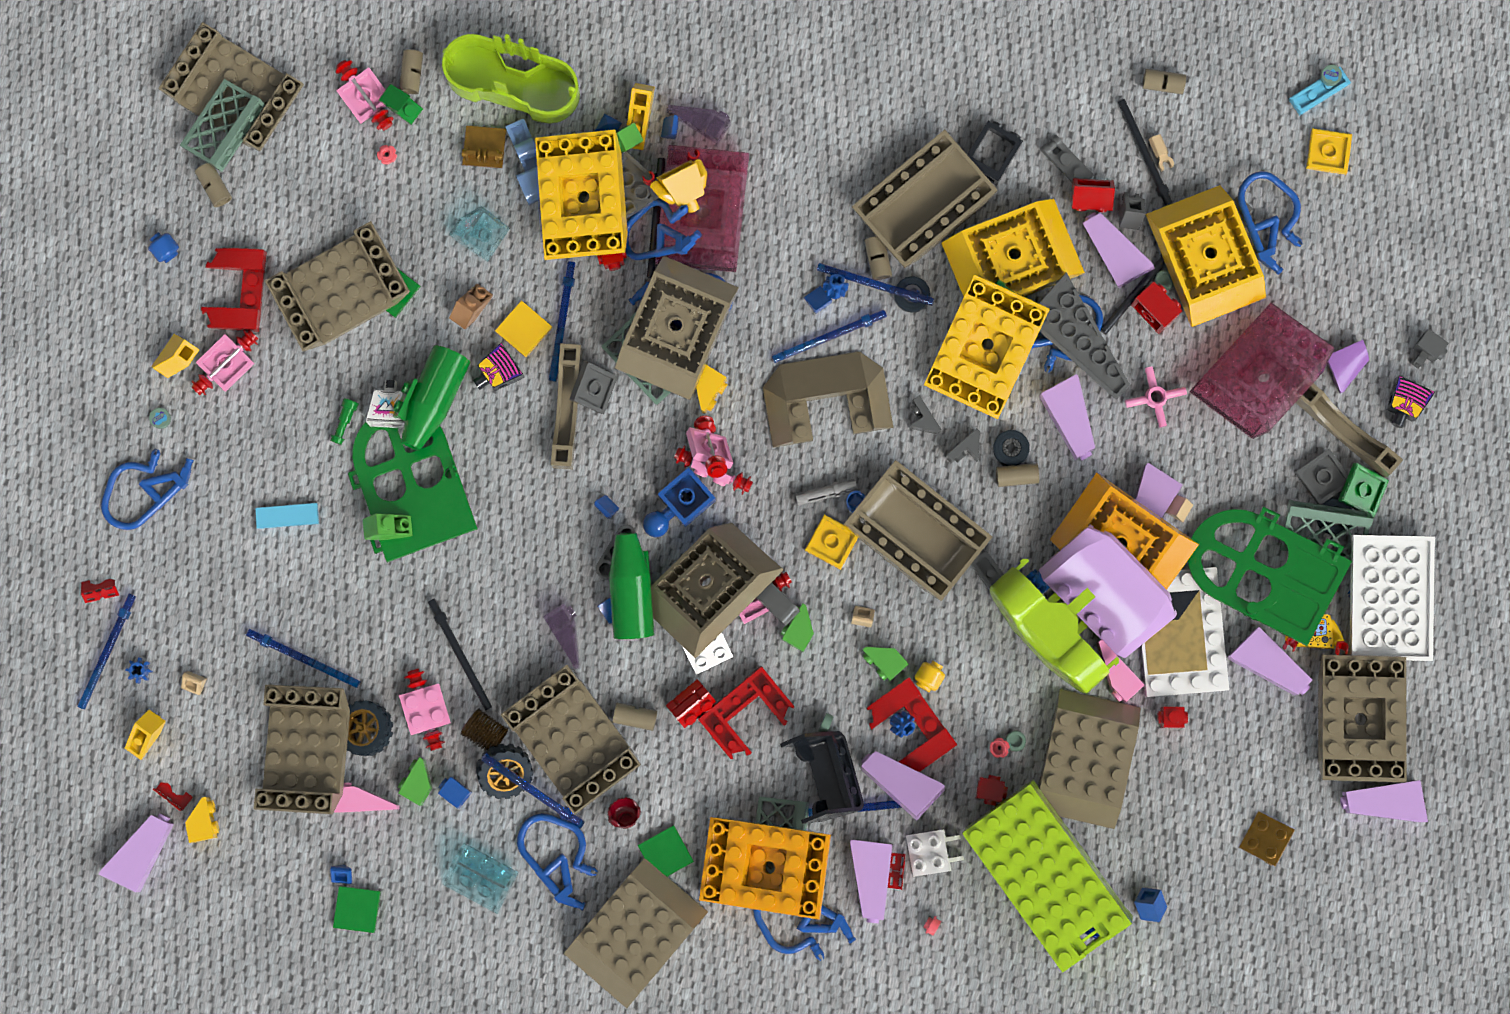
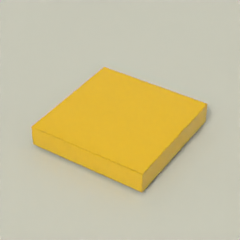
[1306,128,1352,175]
[495,300,553,358]
[805,514,858,570]

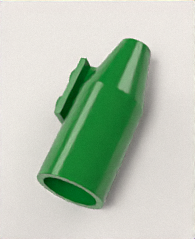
[392,345,471,451]
[609,532,655,639]

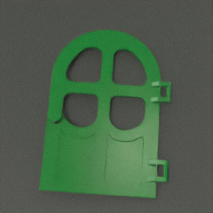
[348,422,478,563]
[1188,506,1352,646]

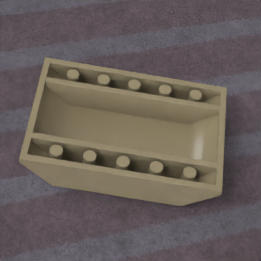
[852,129,998,268]
[844,460,992,601]
[1038,689,1141,829]
[564,858,708,1008]

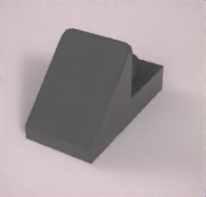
[909,395,942,434]
[946,428,980,463]

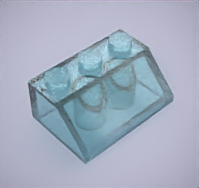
[443,843,519,914]

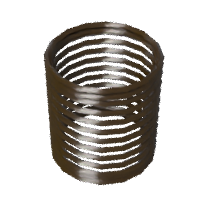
[460,708,509,752]

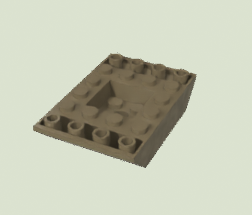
[615,256,739,400]
[651,523,783,659]
[1318,655,1407,782]

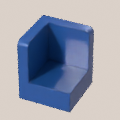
[1134,887,1167,922]

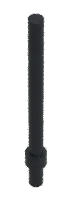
[1118,99,1173,206]
[647,158,666,278]
[1100,254,1165,335]
[428,598,492,711]

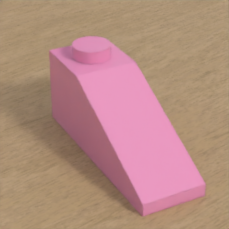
[1096,639,1144,703]
[334,783,400,813]

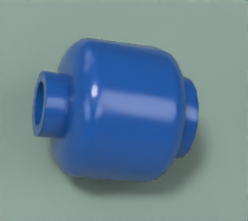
[148,232,179,263]

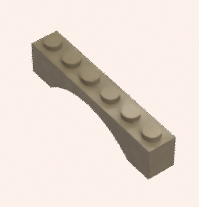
[551,343,583,470]
[1290,379,1403,478]

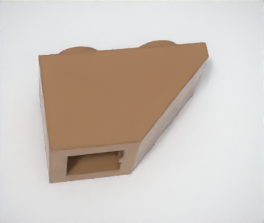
[449,284,493,329]

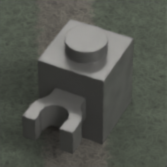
[1118,192,1146,230]
[1412,329,1449,369]

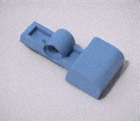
[505,119,540,205]

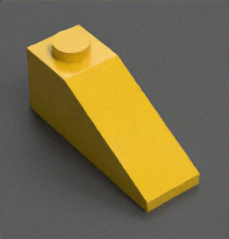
[627,83,655,150]

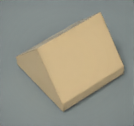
[1165,495,1193,523]
[851,606,875,628]
[181,671,207,695]

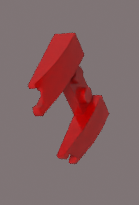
[201,248,267,332]
[697,666,795,759]
[867,677,957,772]

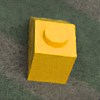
[125,710,166,760]

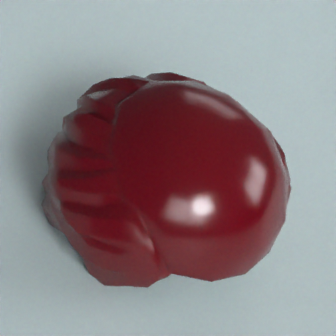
[607,797,641,829]

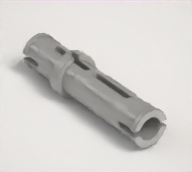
[795,479,858,506]

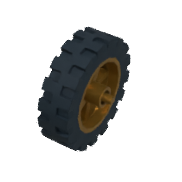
[347,700,393,756]
[476,744,533,799]

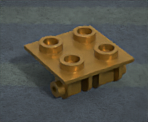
[462,126,506,168]
[1239,811,1295,867]

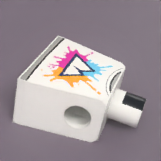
[366,380,404,428]

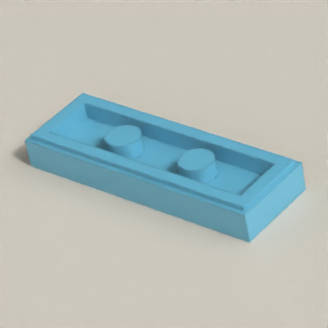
[1288,66,1351,116]
[256,503,319,529]

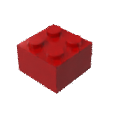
[1131,282,1182,334]

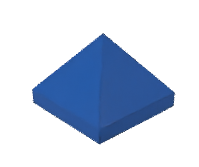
[595,113,622,132]
[330,865,352,884]

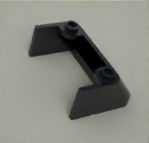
[780,731,864,824]

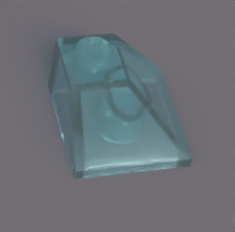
[449,206,510,262]

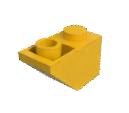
[151,333,199,378]
[696,365,728,414]
[185,797,219,843]

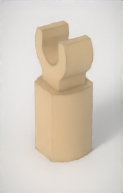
[1148,134,1174,172]

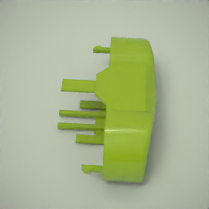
[442,34,580,124]
[990,559,1119,693]

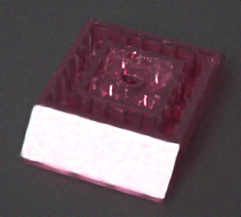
[655,145,749,273]
[1189,303,1335,439]

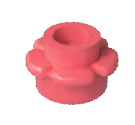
[377,145,397,164]
[990,738,1010,758]
[923,916,941,936]

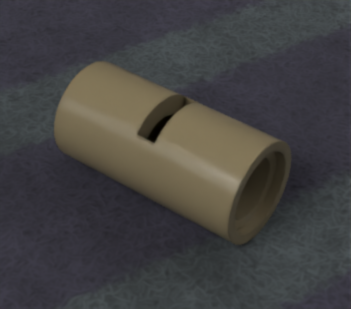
[399,50,423,94]
[1142,69,1186,95]
[195,163,232,207]
[864,236,892,281]
[996,463,1039,487]
[613,703,658,731]

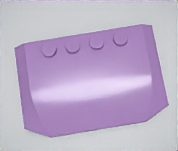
[1039,525,1177,658]

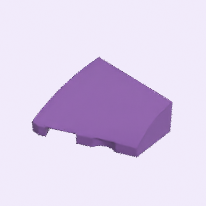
[1324,340,1369,394]

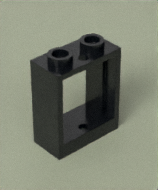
[967,120,1023,186]

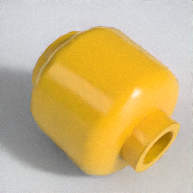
[914,661,945,693]

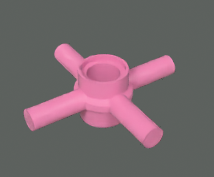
[1125,367,1187,428]

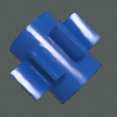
[822,274,849,299]
[1026,569,1050,594]
[125,657,153,684]
[890,710,915,738]

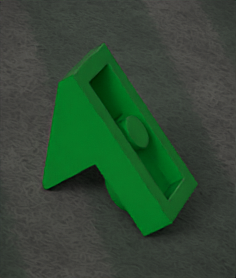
[378,84,423,125]

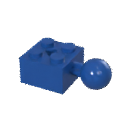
[643,467,716,537]

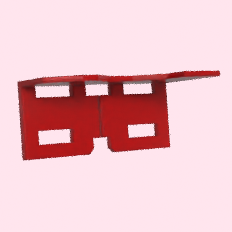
[81,579,119,603]
[153,782,193,811]
[887,853,906,890]

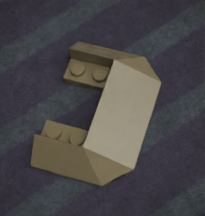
[763,352,894,448]

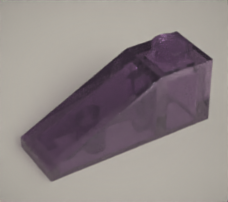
[667,105,731,145]
[543,604,580,670]

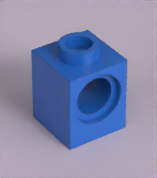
[438,777,472,809]

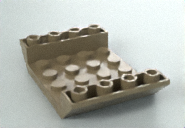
[158,22,304,151]
[265,221,410,351]
[500,665,641,815]
[254,685,350,814]

